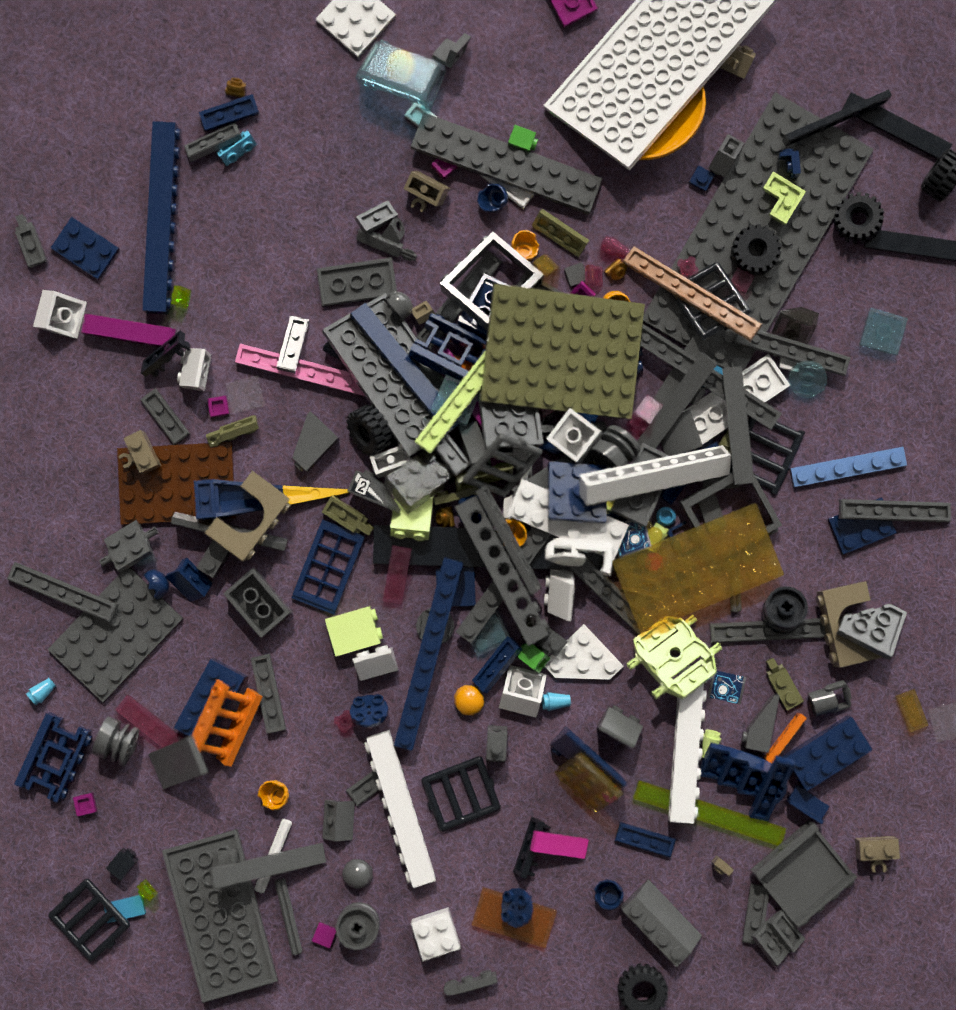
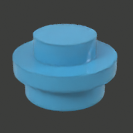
[656,507,676,526]

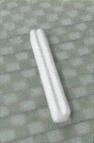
[254,819,292,893]

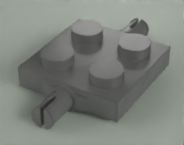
[99,520,159,573]

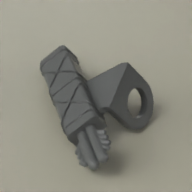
[356,218,417,261]

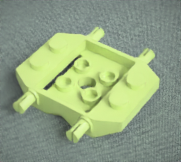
[627,615,722,699]

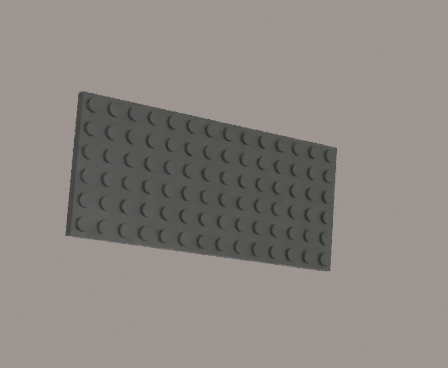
[643,92,874,371]

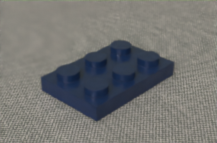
[50,216,120,280]
[828,497,897,554]

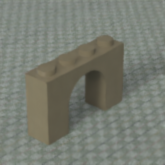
[205,471,291,562]
[816,581,882,667]

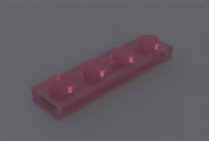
[115,694,184,748]

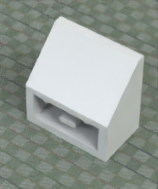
[353,645,399,681]

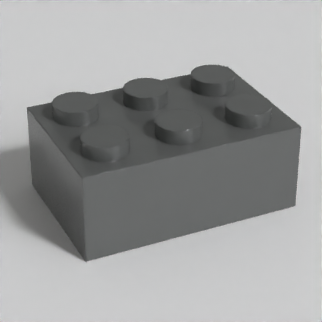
[223,568,293,638]

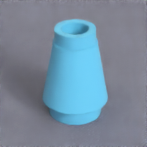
[26,678,56,705]
[541,692,571,711]

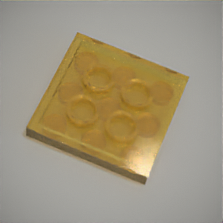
[554,752,623,812]

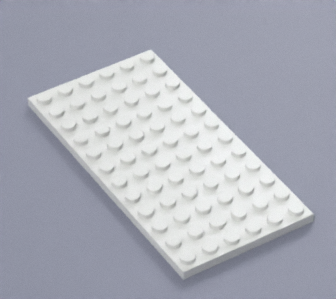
[544,0,778,170]

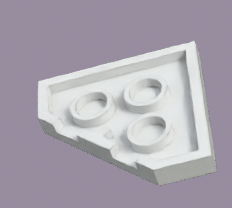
[545,624,624,679]

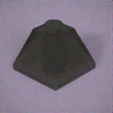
[771,307,819,344]

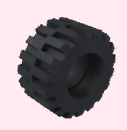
[921,148,956,202]
[618,963,668,1010]

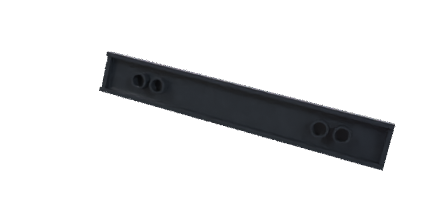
[373,525,643,572]

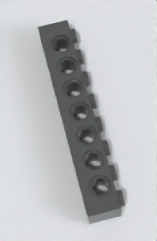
[455,496,550,646]

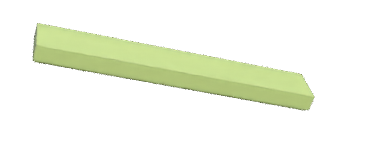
[415,350,486,454]

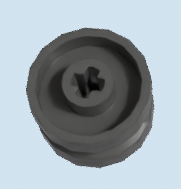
[336,902,380,950]

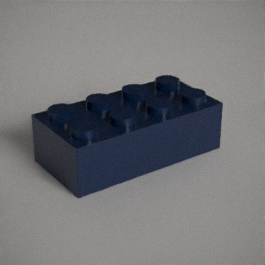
[174,658,247,745]
[783,715,873,791]

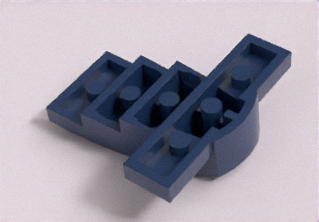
[699,742,795,821]

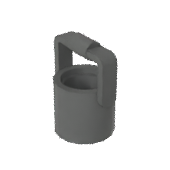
[807,680,852,717]

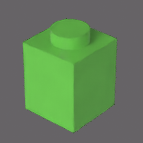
[508,125,538,152]
[517,643,551,673]

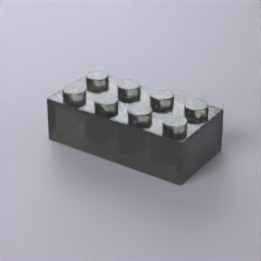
[384,450,469,514]

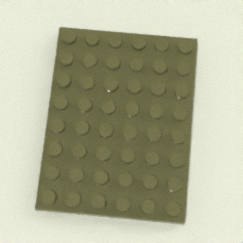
[480,284,645,419]

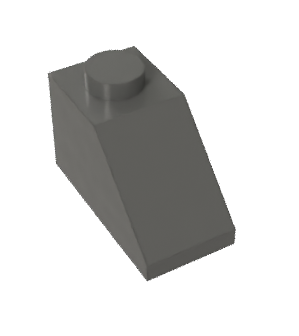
[708,134,744,177]

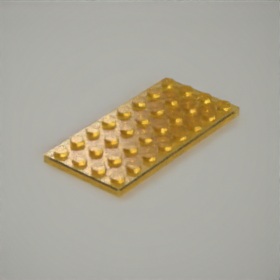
[612,503,784,633]

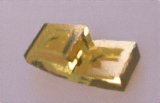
[533,254,560,277]

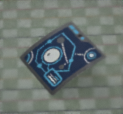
[617,520,652,558]
[708,671,746,704]

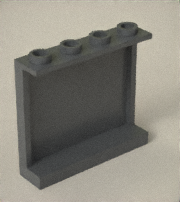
[750,820,857,928]

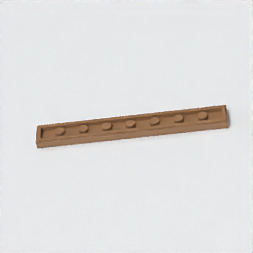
[623,247,762,342]

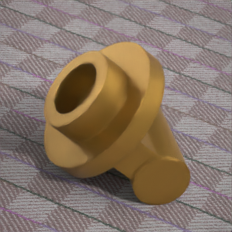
[225,78,246,98]
[604,258,627,280]
[436,507,455,527]

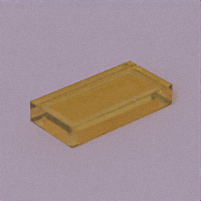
[896,689,929,732]

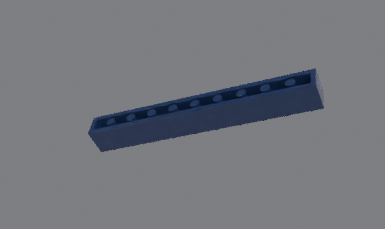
[142,121,181,314]
[394,557,463,751]

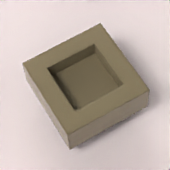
[412,301,436,325]
[712,855,734,876]

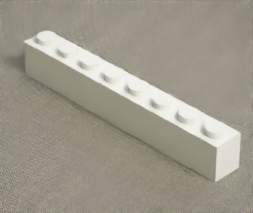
[579,445,731,505]
[668,665,707,823]
[365,730,436,888]

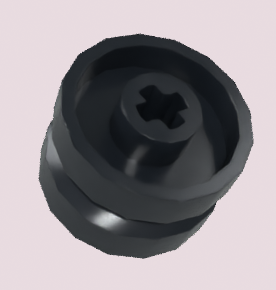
[762,586,808,634]

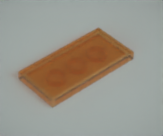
[471,887,557,948]

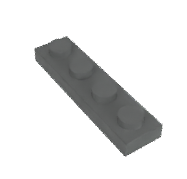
[251,654,287,734]

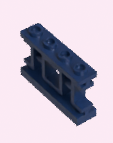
[409,313,487,383]
[14,712,93,803]

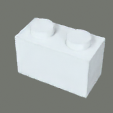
[370,446,414,478]

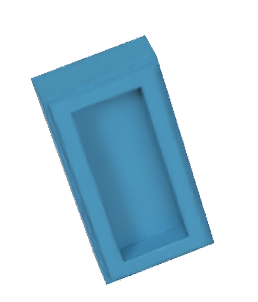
[104,894,146,923]

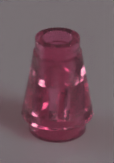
[600,235,629,259]

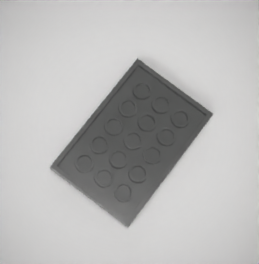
[48,567,184,702]

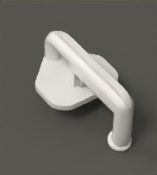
[545,537,613,576]

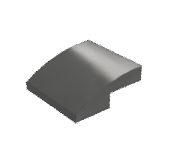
[661,410,703,456]
[751,910,805,966]

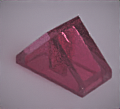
[625,394,663,436]

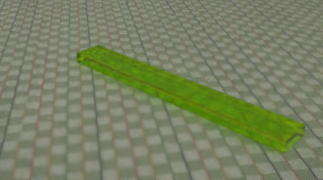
[633,780,787,846]

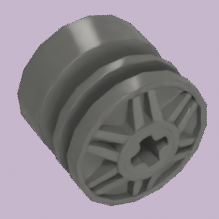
[589,425,641,469]
[92,717,140,767]

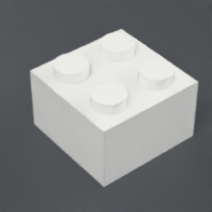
[411,907,460,961]

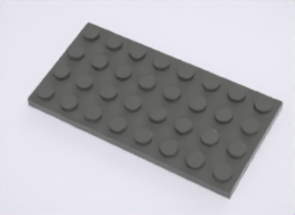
[322,293,471,458]
[162,829,278,1003]

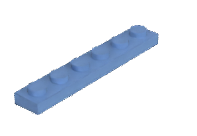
[790,447,907,487]

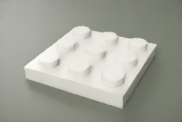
[316,0,396,58]

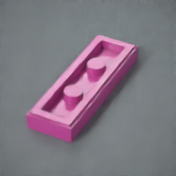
[530,831,589,859]

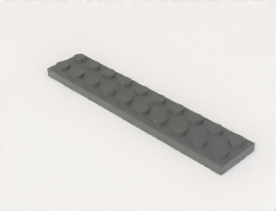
[411,113,602,215]

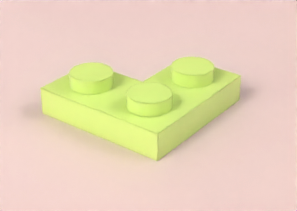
[762,172,806,225]

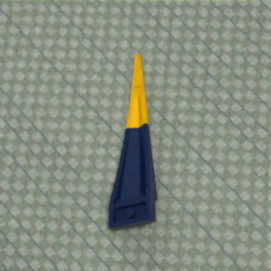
[194,479,349,520]

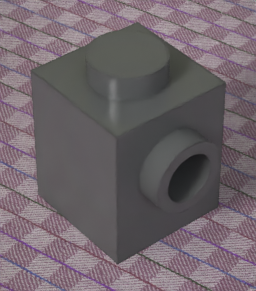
[536,629,568,657]

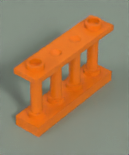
[192,679,263,767]

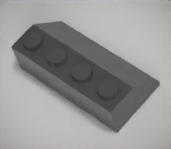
[621,879,702,967]

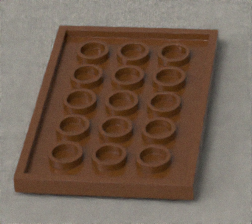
[117,442,236,525]

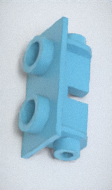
[217,131,257,166]

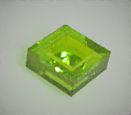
[171,285,191,309]
[137,879,158,901]

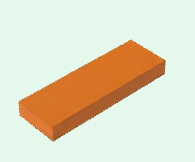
[764,713,806,763]

